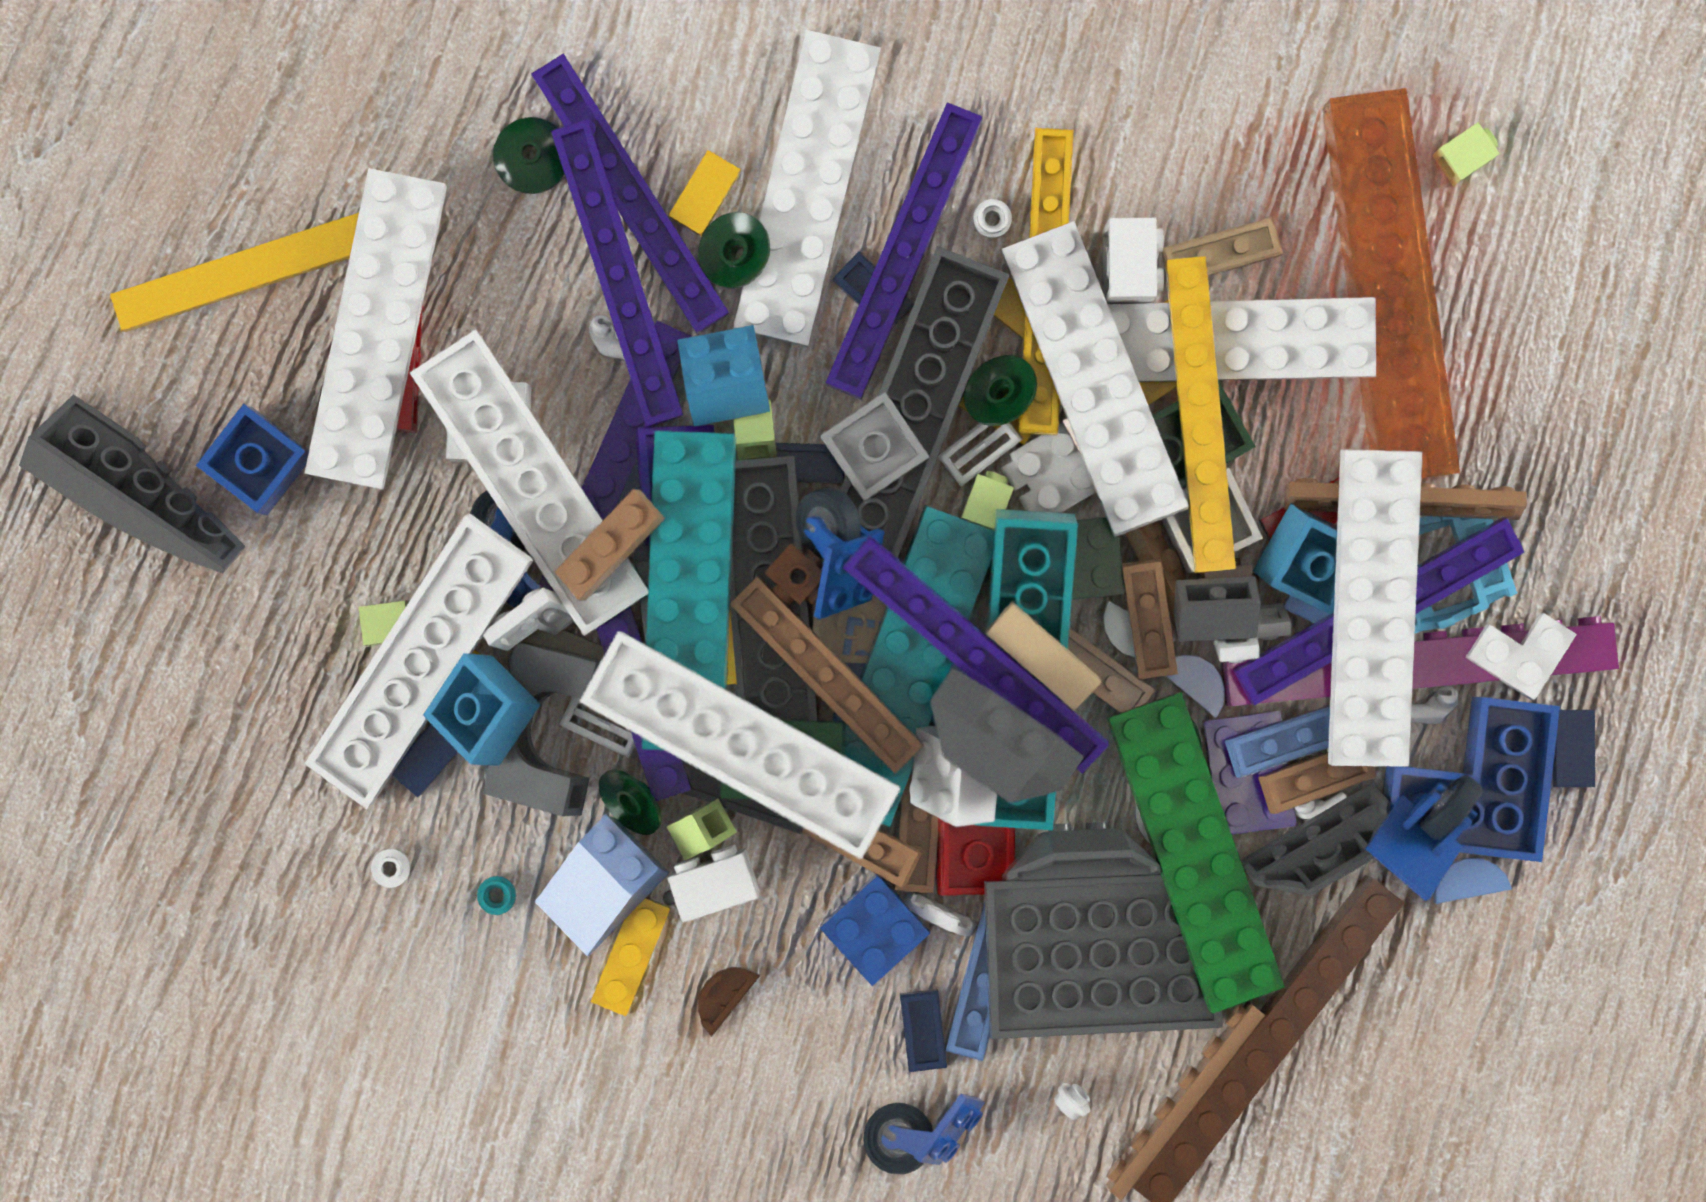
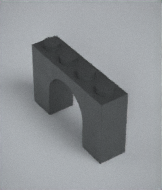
[483,642,602,816]

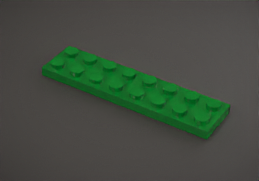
[1106,692,1285,1014]

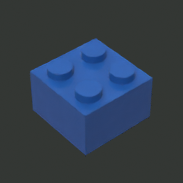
[196,404,309,515]
[820,874,930,986]

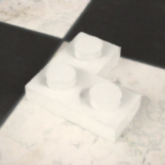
[483,588,574,651]
[1213,603,1291,663]
[1465,613,1577,700]

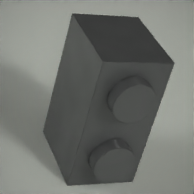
[1174,576,1261,642]

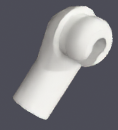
[1411,686,1458,724]

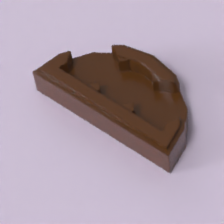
[698,967,760,1037]

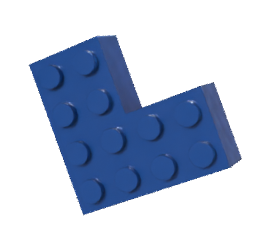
[1383,696,1560,862]

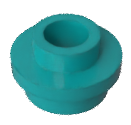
[477,876,516,915]

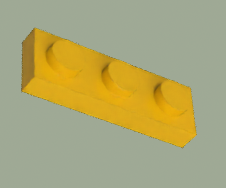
[590,897,671,1017]

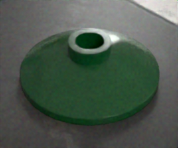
[493,117,565,194]
[698,212,770,289]
[964,355,1037,426]
[598,769,662,835]

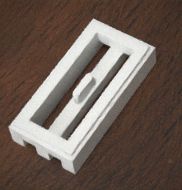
[938,423,1023,487]
[559,697,635,758]

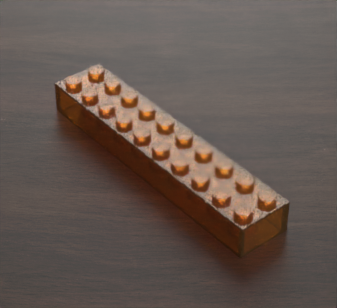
[1322,88,1460,480]

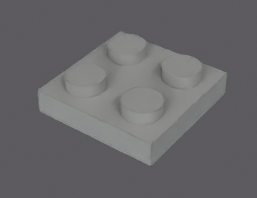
[820,392,929,502]

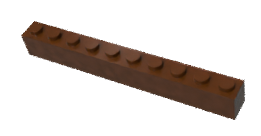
[1133,875,1405,1202]

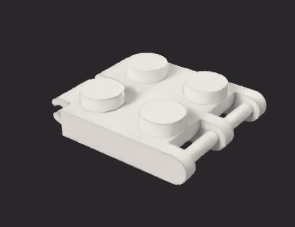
[1001,422,1096,513]

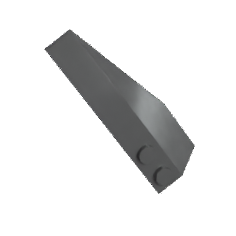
[19,394,246,573]

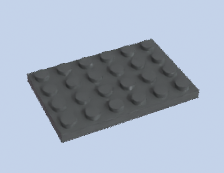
[984,874,1223,1039]

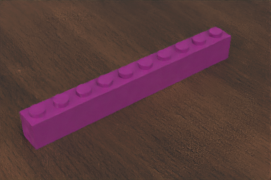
[1221,616,1619,706]

